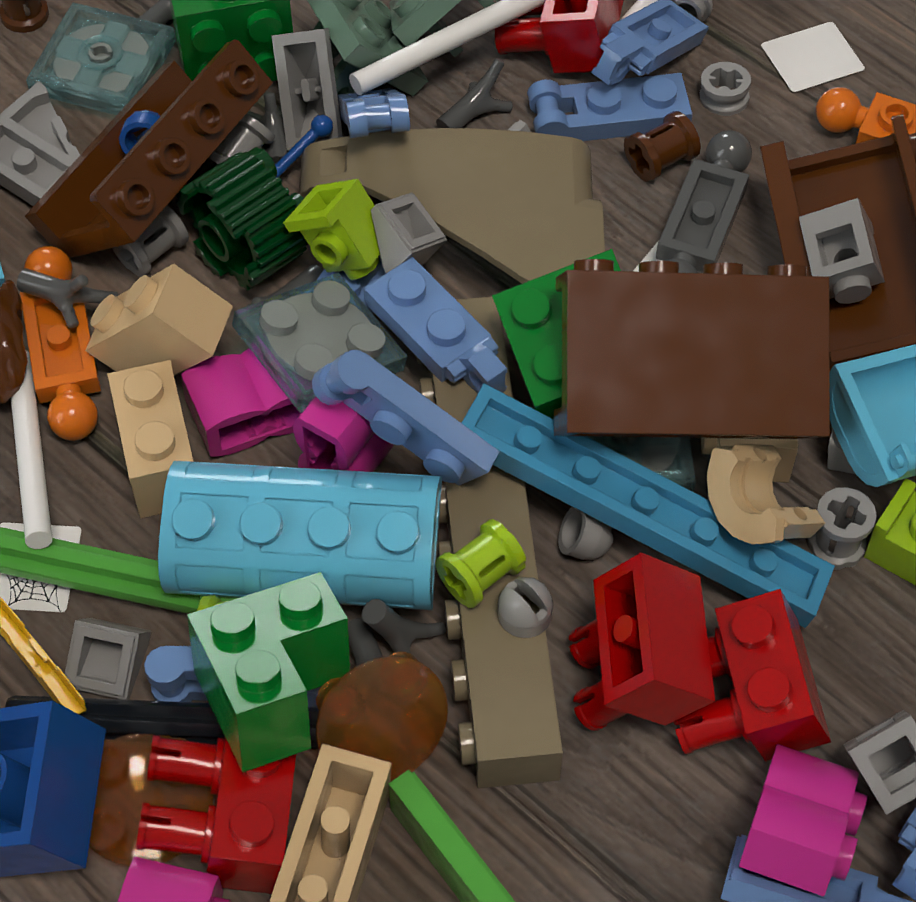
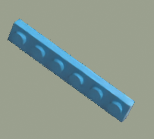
[462,383,835,628]

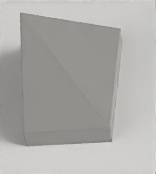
[272,28,343,151]

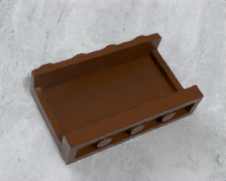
[25,40,273,258]
[760,114,916,371]
[554,259,830,440]

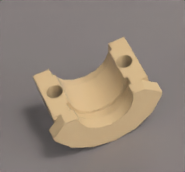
[707,444,825,545]

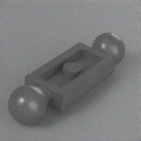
[656,130,752,273]

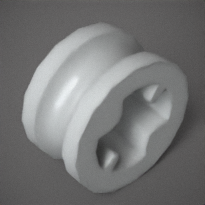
[700,62,751,116]

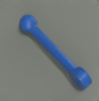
[275,114,333,178]

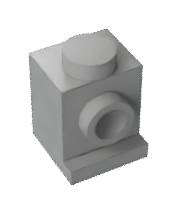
[799,198,885,304]
[843,710,916,815]

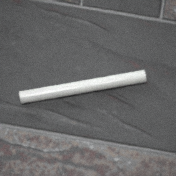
[349,0,545,95]
[11,351,52,549]

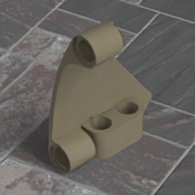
[299,128,605,284]

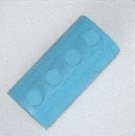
[830,344,916,487]
[158,461,442,610]

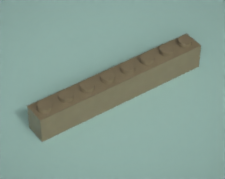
[416,296,563,789]

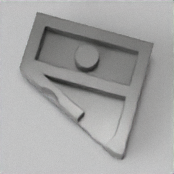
[0,81,80,206]

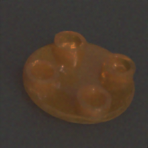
[316,651,448,781]
[89,734,213,867]

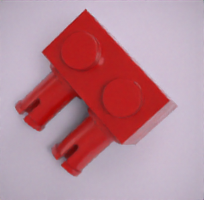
[495,0,624,73]
[569,552,715,731]
[674,589,831,761]
[136,735,296,894]

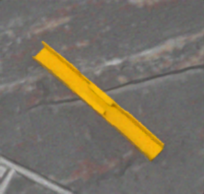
[0,597,86,714]

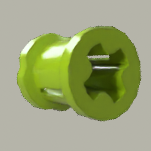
[435,519,526,608]

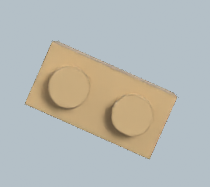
[85,264,233,375]
[107,360,194,518]

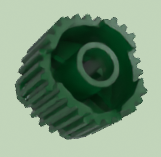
[175,147,308,291]

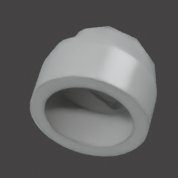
[558,507,613,560]
[498,577,553,638]

